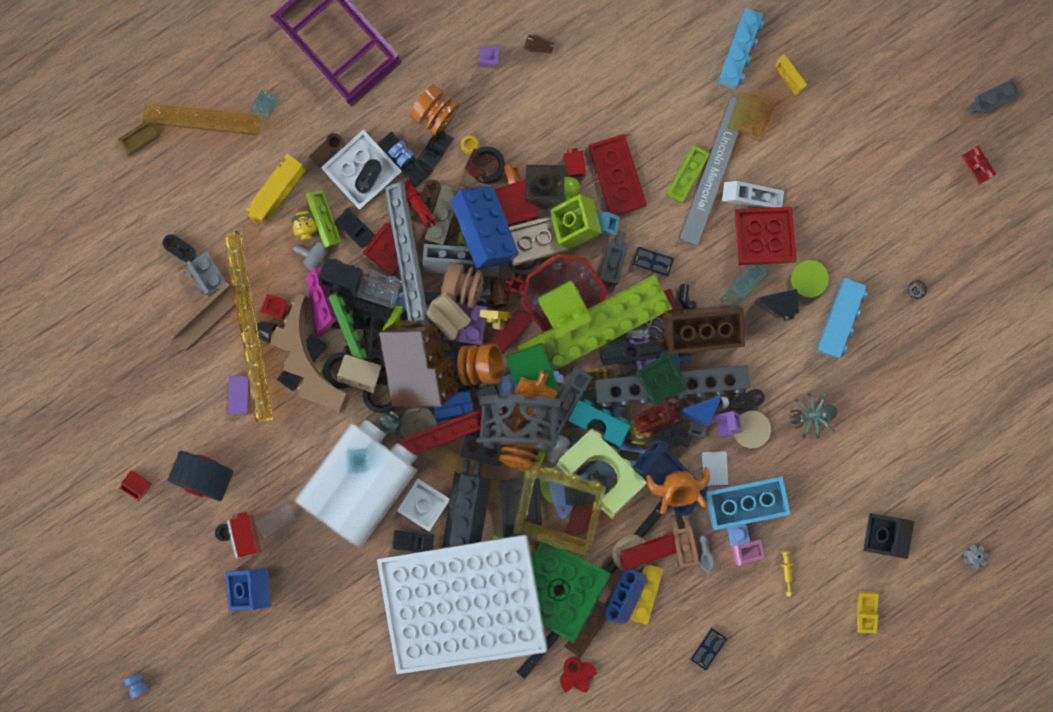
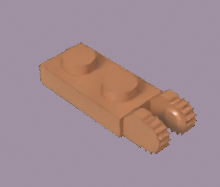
[671,514,699,569]

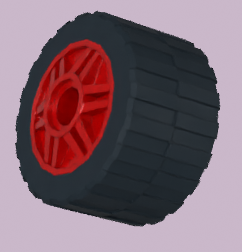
[168,450,233,501]

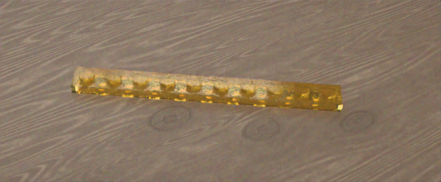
[223,230,274,423]

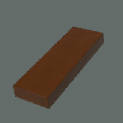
[564,600,607,658]

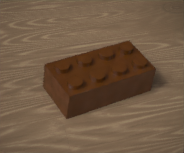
[663,304,745,354]

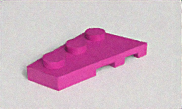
[306,267,337,336]

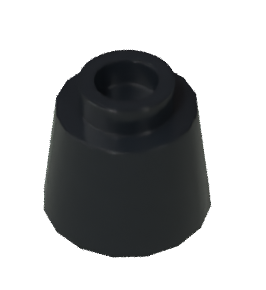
[253,321,278,344]

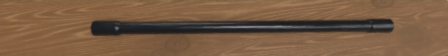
[516,499,670,679]

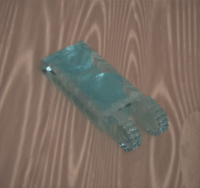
[720,265,769,305]

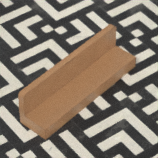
[171,283,243,350]

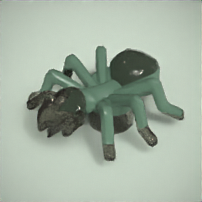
[790,392,838,439]

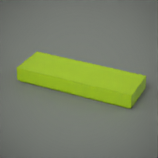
[666,145,710,204]
[305,190,342,248]

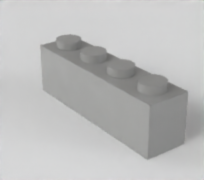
[422,244,500,278]

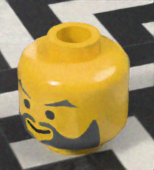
[291,211,318,240]
[627,417,653,445]

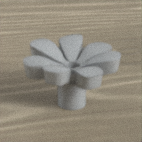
[963,544,989,569]

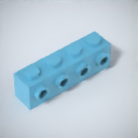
[717,8,764,89]
[816,278,867,359]

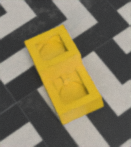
[857,591,879,634]

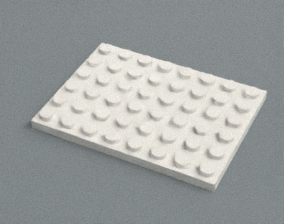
[377,535,548,674]

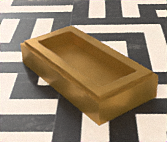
[117,119,161,156]

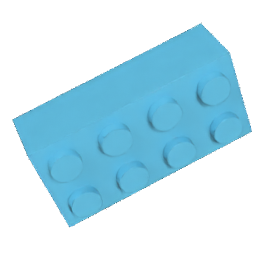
[705,477,790,530]

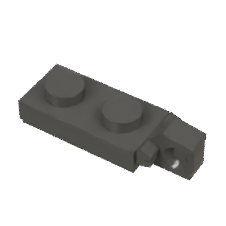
[967,79,1021,114]
[600,231,628,285]

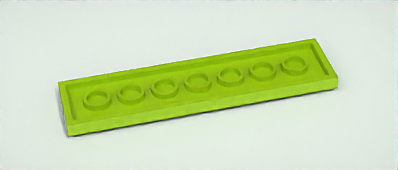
[518,274,672,371]

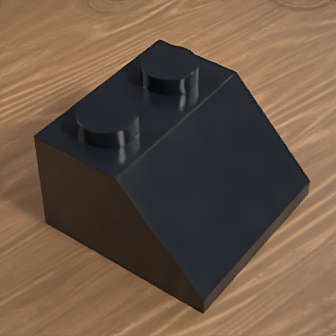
[863,513,914,559]

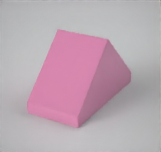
[732,539,765,565]

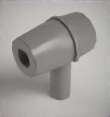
[293,242,329,270]
[545,435,570,463]

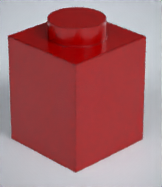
[563,148,586,177]

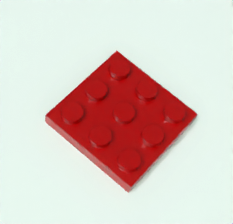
[734,207,797,265]

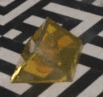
[727,92,774,142]

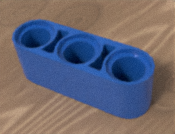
[605,569,646,624]

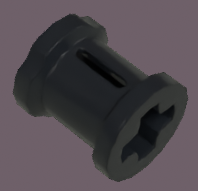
[215,524,231,541]

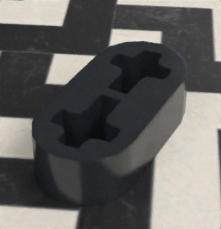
[355,159,382,194]
[163,234,197,262]
[729,389,765,414]

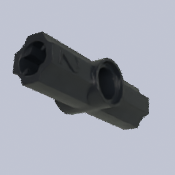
[600,341,660,366]

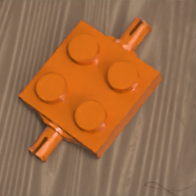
[505,371,557,429]

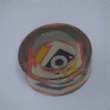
[907,280,927,300]

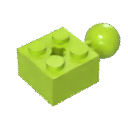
[550,176,602,249]

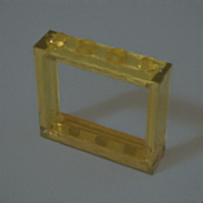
[513,464,606,556]

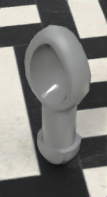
[699,535,715,573]

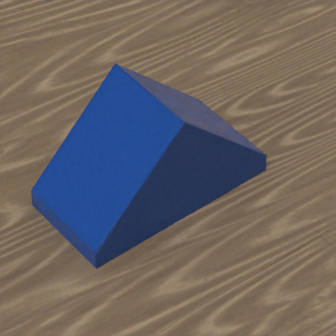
[680,396,720,427]

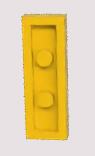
[629,564,663,625]

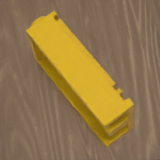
[246,154,306,225]

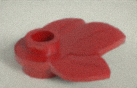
[560,657,597,692]

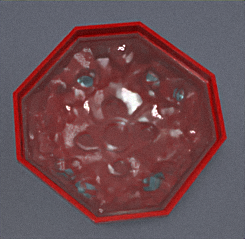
[522,254,607,332]

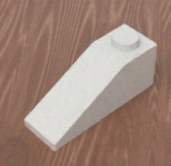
[722,181,784,208]

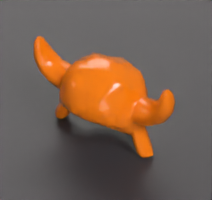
[646,467,710,514]

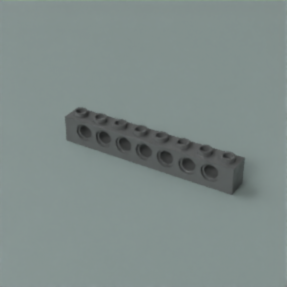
[593,365,750,407]

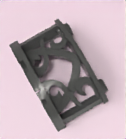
[477,395,560,450]

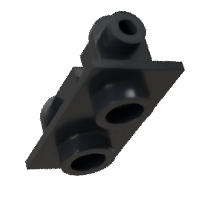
[332,309,371,329]

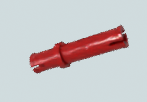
[405,180,437,228]

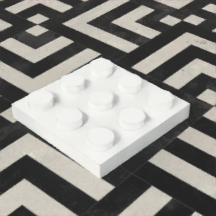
[321,130,402,210]

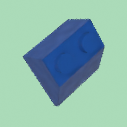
[226,568,271,611]

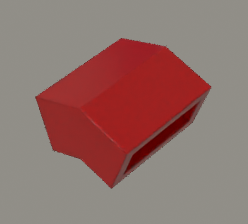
[119,470,152,501]

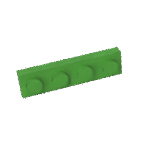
[329,292,368,361]

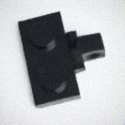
[654,413,691,451]

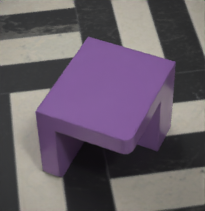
[479,45,500,69]
[712,411,743,437]

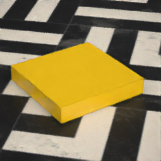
[774,54,807,96]

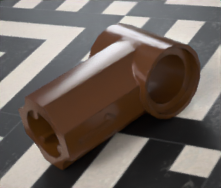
[309,133,345,169]

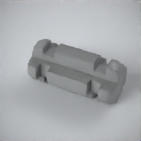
[626,327,650,339]

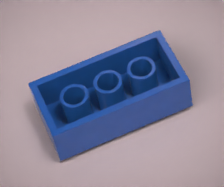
[451,186,519,269]

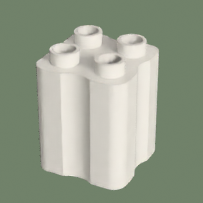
[295,420,418,547]

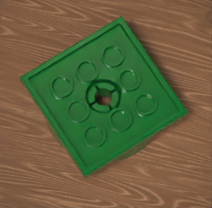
[532,537,612,643]

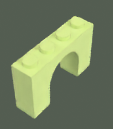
[557,429,647,519]

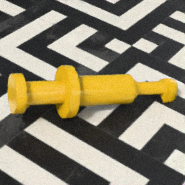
[781,550,794,597]

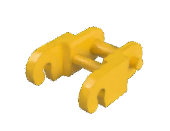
[585,367,609,390]

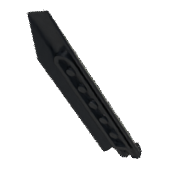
[442,459,492,548]

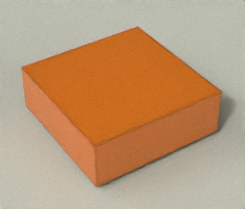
[504,164,522,184]

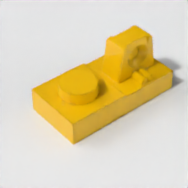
[480,309,513,330]

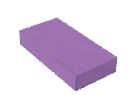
[228,376,249,415]

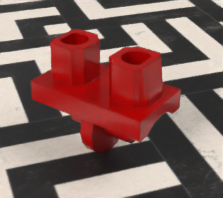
[961,145,997,185]

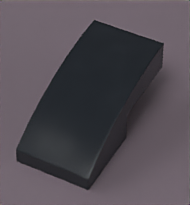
[416,131,454,172]
[334,208,376,249]
[392,530,434,552]

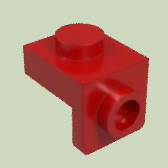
[261,294,291,319]

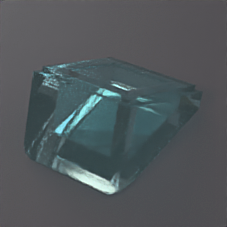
[251,91,278,119]
[347,449,369,473]

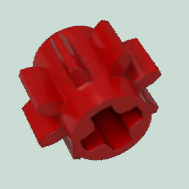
[505,274,526,298]

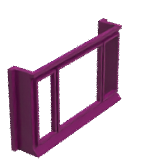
[271,0,402,107]

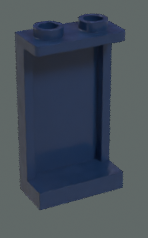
[632,440,709,516]

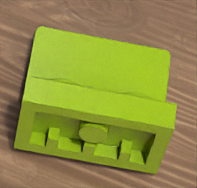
[538,281,592,338]

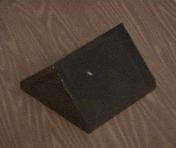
[526,165,564,210]

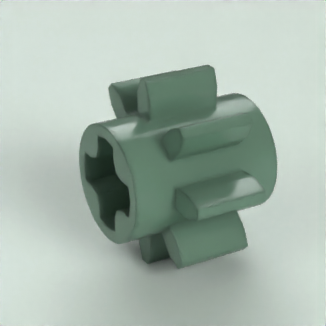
[379,411,403,436]

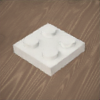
[397,479,450,532]

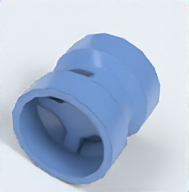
[388,140,415,167]
[123,673,149,699]

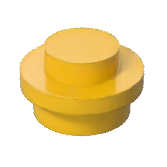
[461,135,480,155]

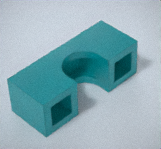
[568,399,631,448]

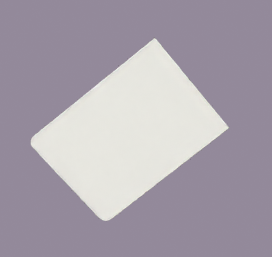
[702,451,728,486]

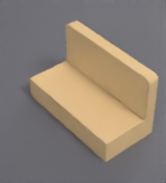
[427,292,471,341]
[337,355,381,393]

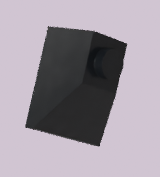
[754,289,799,321]

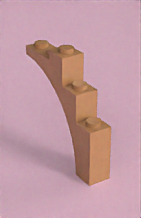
[270,293,351,413]

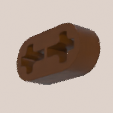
[421,180,441,214]

